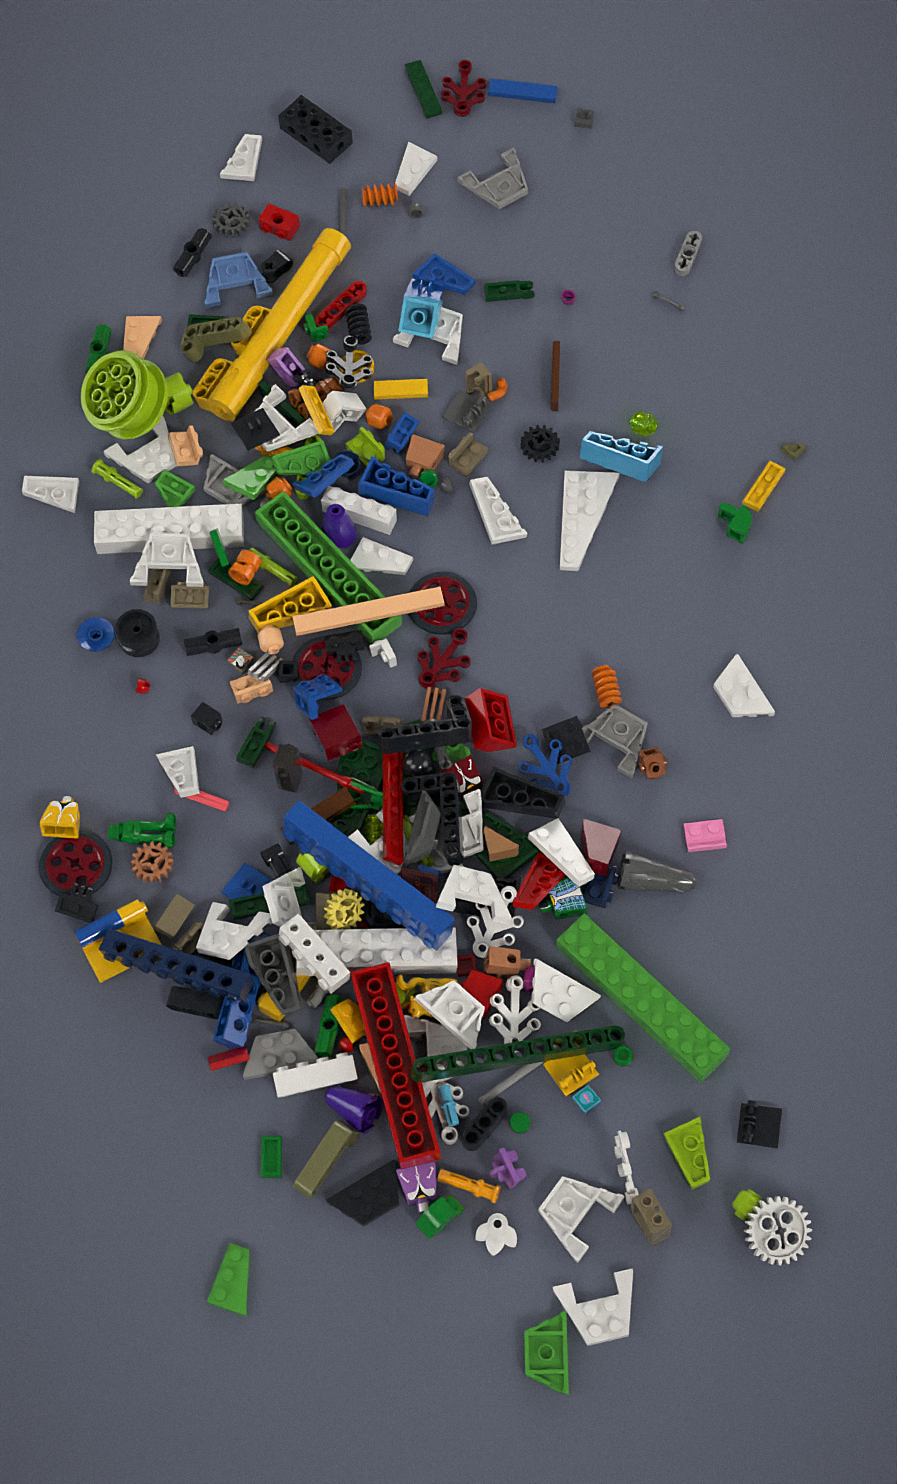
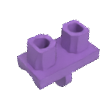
[489,1148,527,1190]

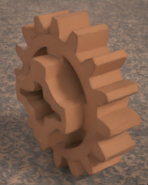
[131,841,174,884]

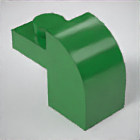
[718,502,752,544]
[416,1194,465,1239]

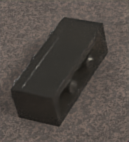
[273,744,303,793]

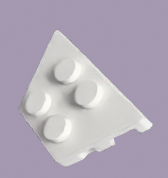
[713,654,775,717]
[531,959,601,1022]
[414,981,485,1049]

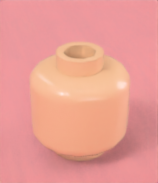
[257,625,284,654]

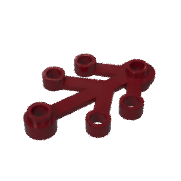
[441,60,486,117]
[417,628,471,689]

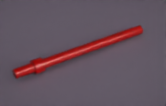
[265,742,363,793]

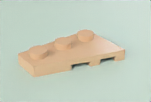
[123,316,162,359]

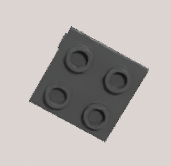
[442,390,491,433]

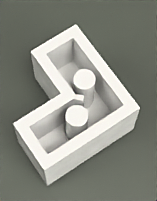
[322,391,367,431]

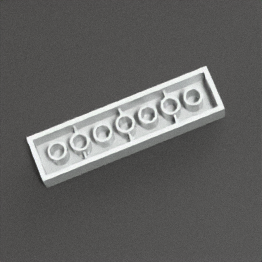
[94,504,244,554]
[296,928,458,976]

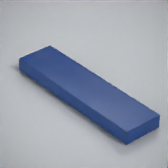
[488,78,558,103]

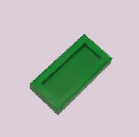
[210,528,230,567]
[261,1136,282,1178]

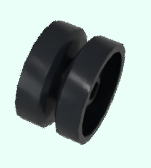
[116,609,160,657]

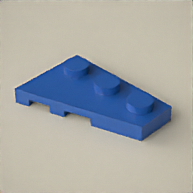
[292,454,354,498]

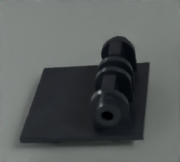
[541,716,591,764]
[737,1100,782,1149]

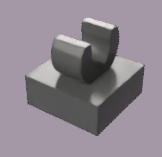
[575,108,594,129]

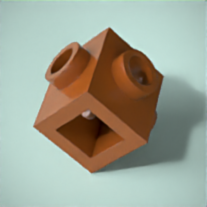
[638,747,667,779]

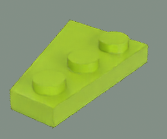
[663,1117,710,1190]

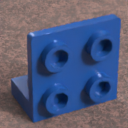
[292,675,342,720]

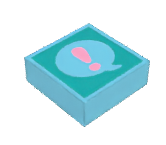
[572,1085,601,1114]

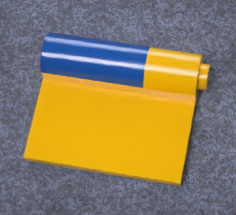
[74,899,162,983]

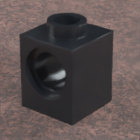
[191,702,222,735]

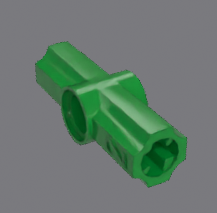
[85,324,112,374]
[315,994,344,1057]

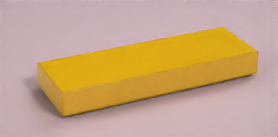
[374,379,428,400]
[298,385,335,435]
[742,461,786,512]

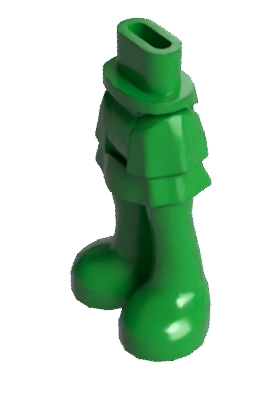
[108,813,176,848]

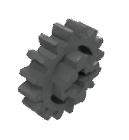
[212,202,250,238]

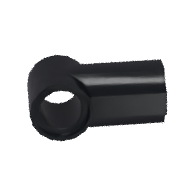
[260,843,292,879]

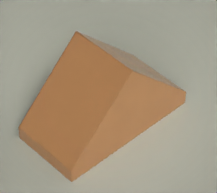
[483,826,519,862]

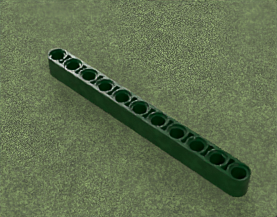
[410,1025,625,1082]

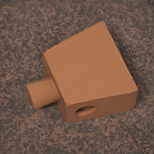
[406,435,445,480]
[483,946,531,978]

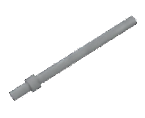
[477,1030,578,1106]

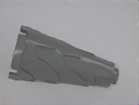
[617,850,696,893]

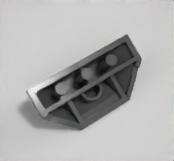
[402,791,441,868]

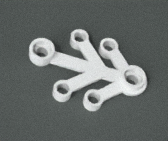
[467,886,524,958]
[489,975,541,1053]
[424,1081,469,1145]
[614,1131,639,1205]

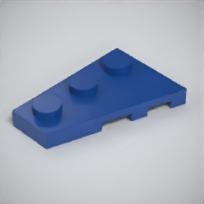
[412,253,476,295]

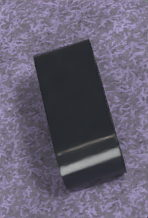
[166,986,224,1020]
[462,1097,507,1151]

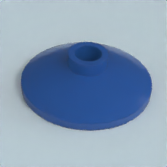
[77,618,115,652]

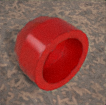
[136,678,151,694]
[339,1036,354,1052]

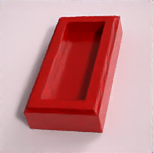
[208,1046,250,1071]

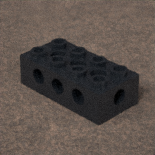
[278,95,353,164]

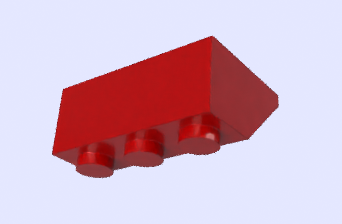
[465,688,517,752]

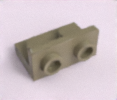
[448,432,488,477]
[171,582,211,609]

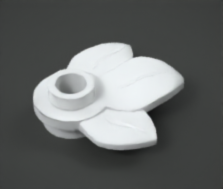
[476,1213,517,1256]

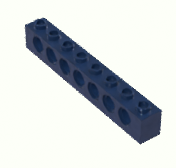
[99,928,254,1003]

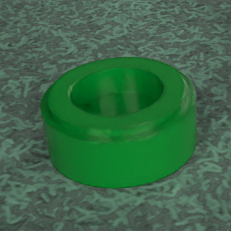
[420,469,438,488]
[613,1045,633,1067]
[510,1112,530,1134]

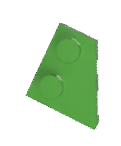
[154,470,195,507]

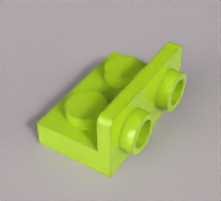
[345,427,385,468]

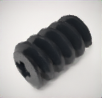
[345,304,372,345]

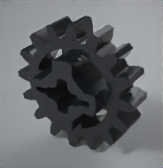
[520,425,560,463]

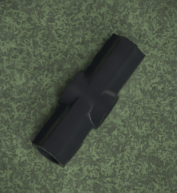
[173,228,212,277]
[184,628,243,656]

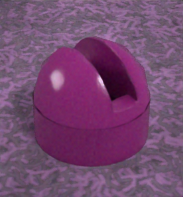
[561,290,575,305]

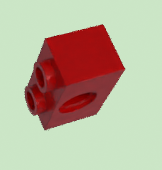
[258,203,300,241]

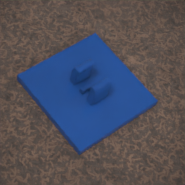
[403,278,444,300]
[221,862,273,899]

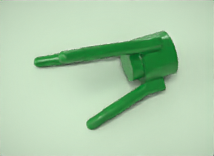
[350,777,383,811]

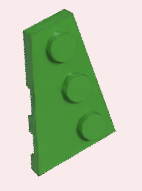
[223,455,277,500]

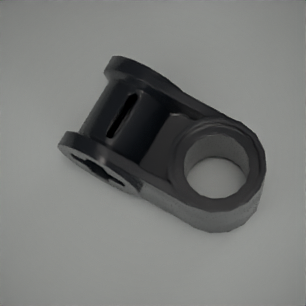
[261,250,293,283]

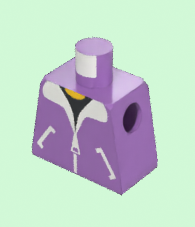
[396,1162,437,1214]

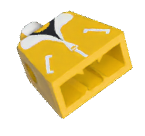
[39,796,80,838]

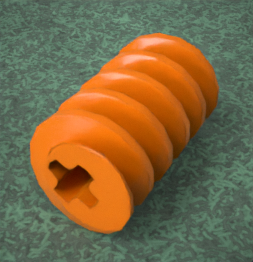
[362,183,398,207]
[592,665,622,708]

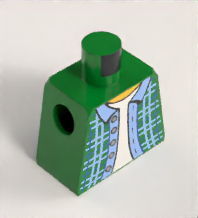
[538,877,587,920]

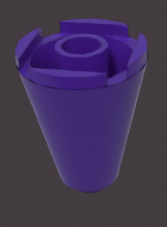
[320,504,357,549]
[325,1085,383,1134]

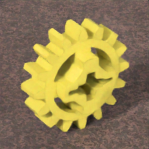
[324,888,364,930]

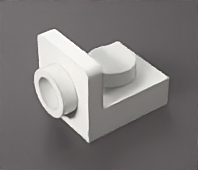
[370,638,397,668]

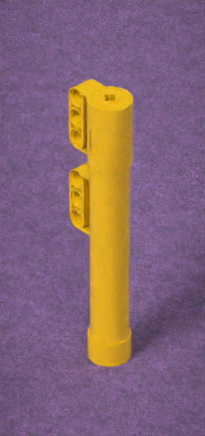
[193,228,351,422]

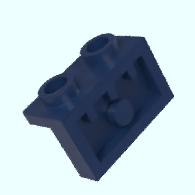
[584,866,619,908]

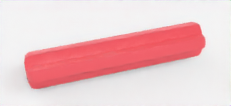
[174,789,229,811]

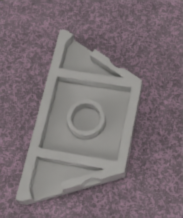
[204,454,267,505]
[243,1029,319,1080]

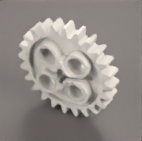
[744,1196,812,1265]

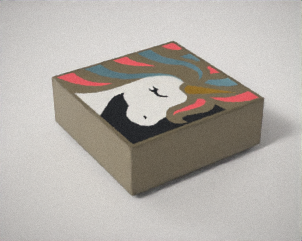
[227,647,254,673]

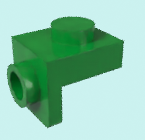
[303,313,329,342]

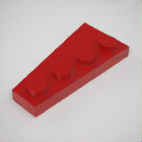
[513,852,566,910]

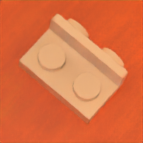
[168,426,203,466]
[230,671,273,704]

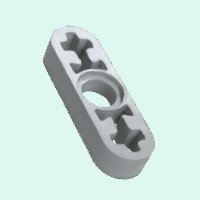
[675,231,702,276]

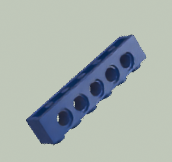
[213,931,272,1049]

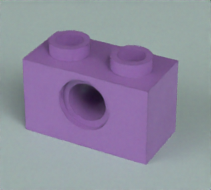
[266,347,305,387]

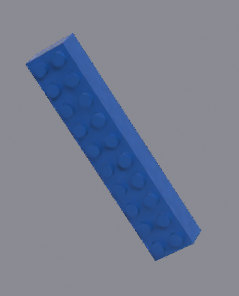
[283,800,455,951]

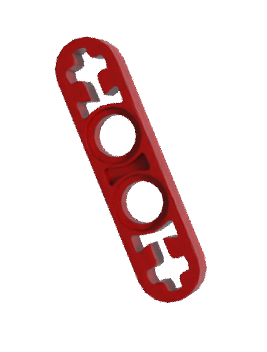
[314,281,367,330]

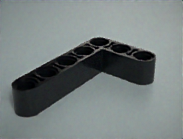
[379,695,472,754]
[401,772,464,866]

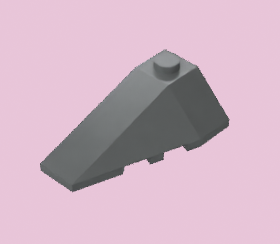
[245,933,302,1015]

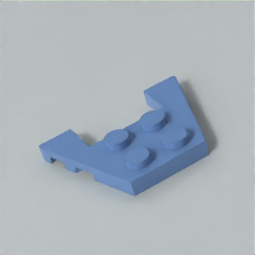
[204,252,273,308]

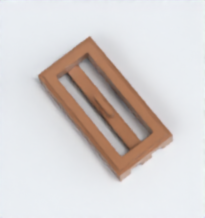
[421,687,446,723]

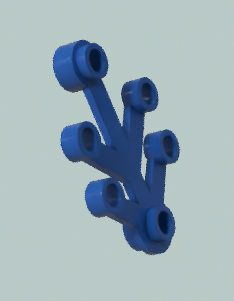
[518,734,573,797]

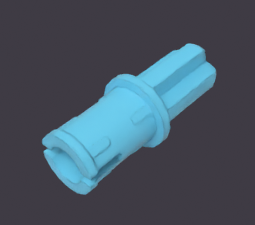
[437,1085,459,1127]

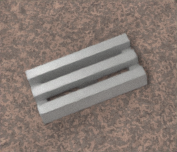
[247,652,284,682]

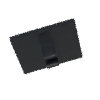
[231,408,280,451]

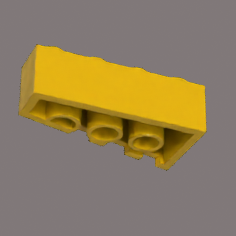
[248,576,333,633]

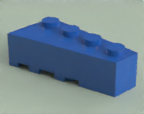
[359,456,434,516]

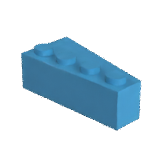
[579,431,663,482]

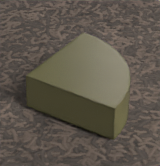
[780,443,807,461]

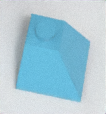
[398,296,443,339]

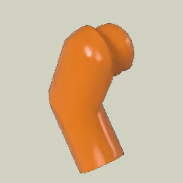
[487,378,508,402]

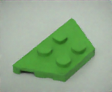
[524,1311,569,1395]

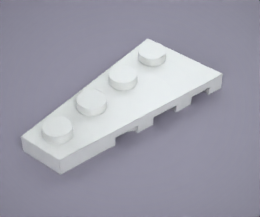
[469,477,527,544]
[528,818,595,887]

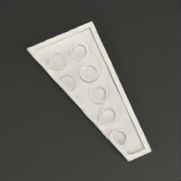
[560,471,620,571]

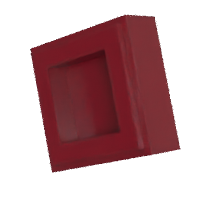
[457,954,477,977]

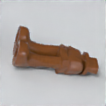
[288,373,346,419]

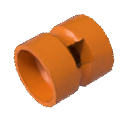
[229,550,262,585]

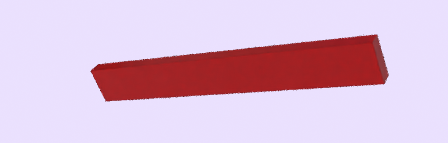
[383,752,404,866]

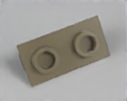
[362,716,403,735]
[172,921,204,955]

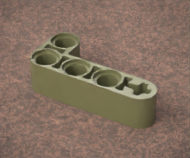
[180,317,251,363]
[293,1120,360,1199]

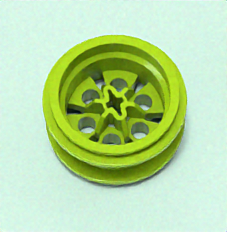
[81,350,168,440]

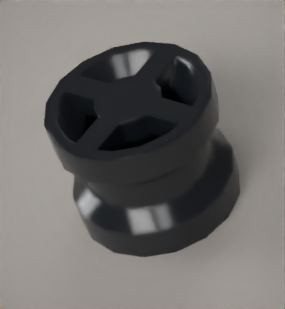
[293,369,316,387]

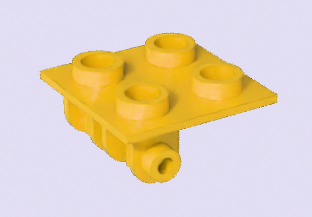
[543,1042,599,1097]

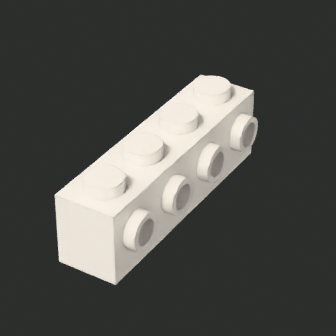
[321,486,397,535]
[279,913,350,993]
[273,1052,358,1098]

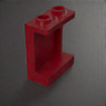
[309,704,363,761]

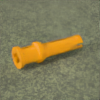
[437,1168,501,1203]

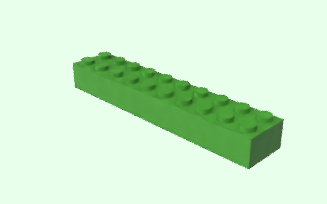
[255,491,402,644]
[556,913,730,1084]

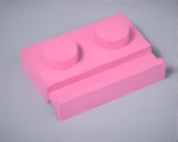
[683,819,727,852]

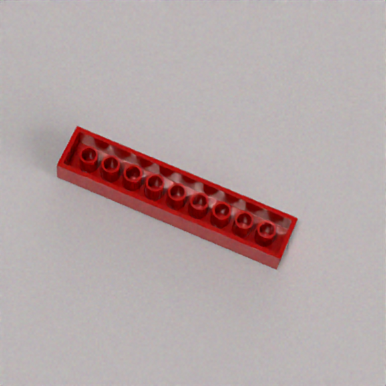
[350,962,441,1170]

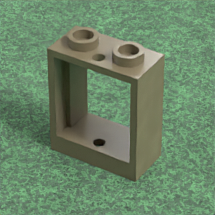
[631,1188,672,1247]

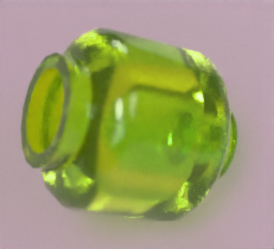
[629,411,658,437]

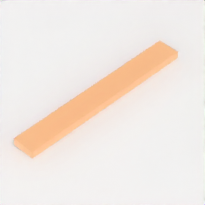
[293,587,444,636]

